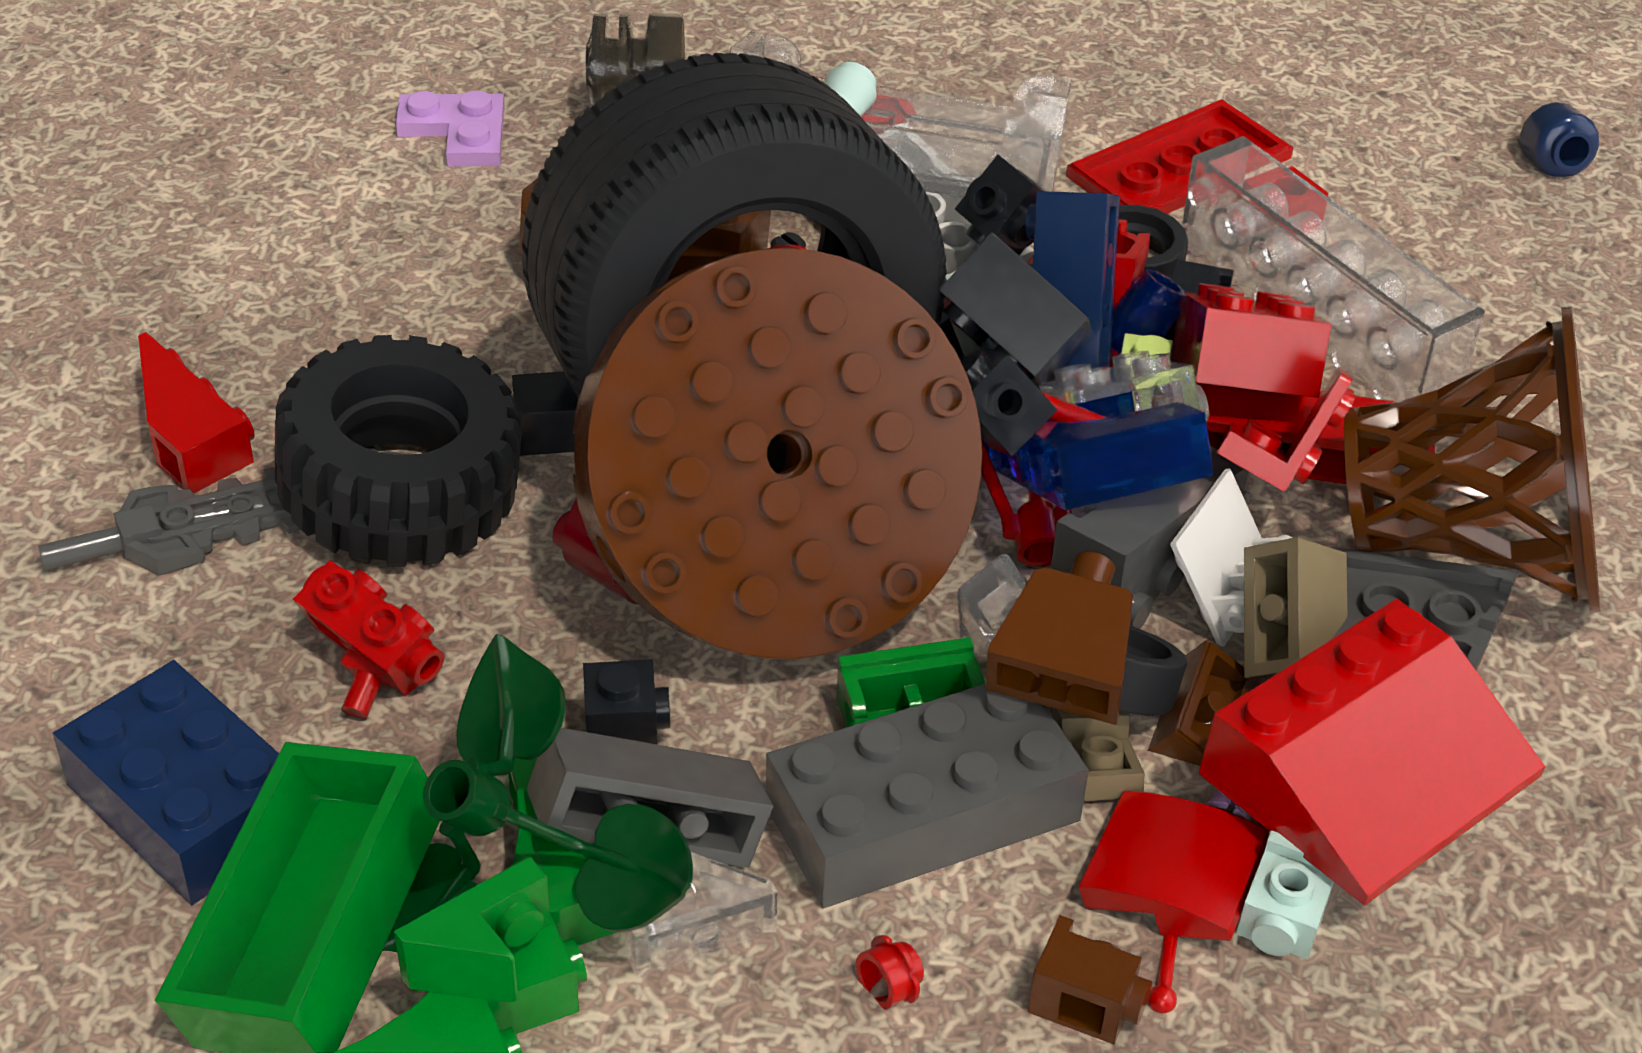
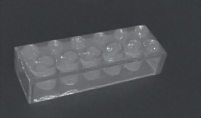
[1182,136,1485,402]

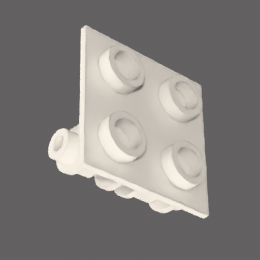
[1170,469,1293,647]

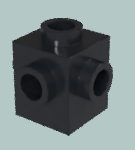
[955,154,1045,256]

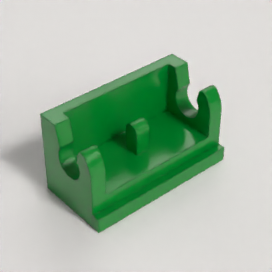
[836,637,985,728]

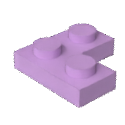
[396,91,505,166]

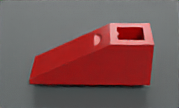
[138,332,255,493]

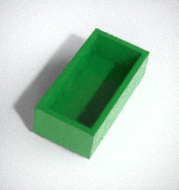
[154,742,440,1053]

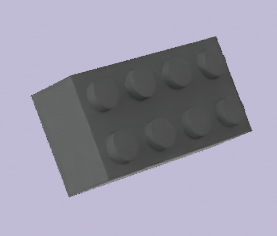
[766,684,1089,909]

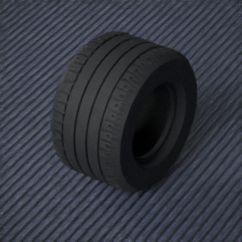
[522,53,947,473]

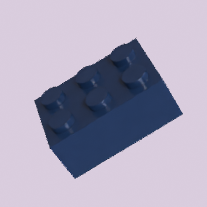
[52,660,279,906]

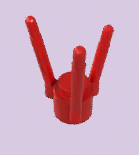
[981,438,1076,567]

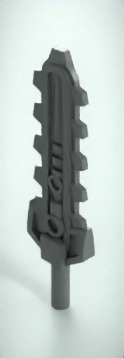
[38,446,414,576]

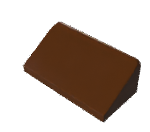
[1147,639,1257,766]

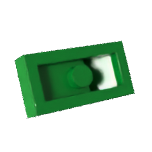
[394,856,551,1002]

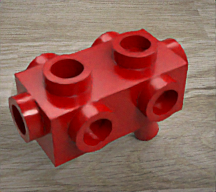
[293,560,445,719]

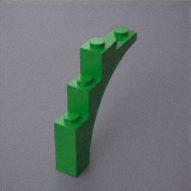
[333,758,617,1053]

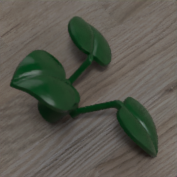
[382,634,693,953]

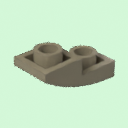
[1050,707,1145,801]

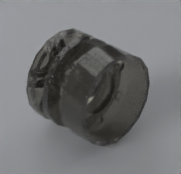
[586,13,685,106]

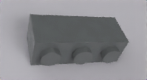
[526,728,773,868]

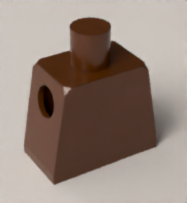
[986,551,1133,725]

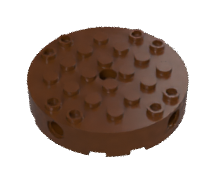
[573,248,982,659]

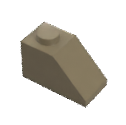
[1244,537,1348,680]

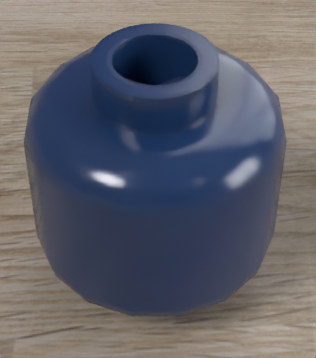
[1520,102,1600,177]

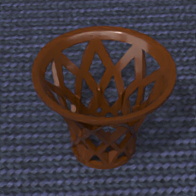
[1344,306,1601,613]

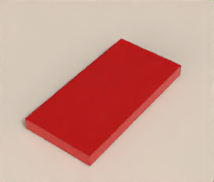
[1066,99,1294,214]

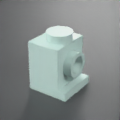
[1236,830,1334,960]

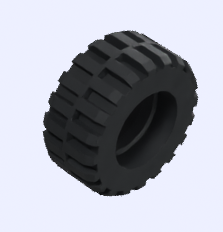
[275,335,522,567]

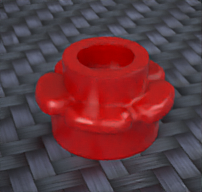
[856,935,924,1009]

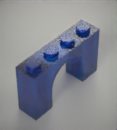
[981,374,1214,510]

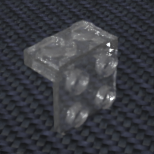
[1039,350,1209,445]

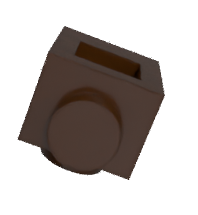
[1028,915,1152,1044]

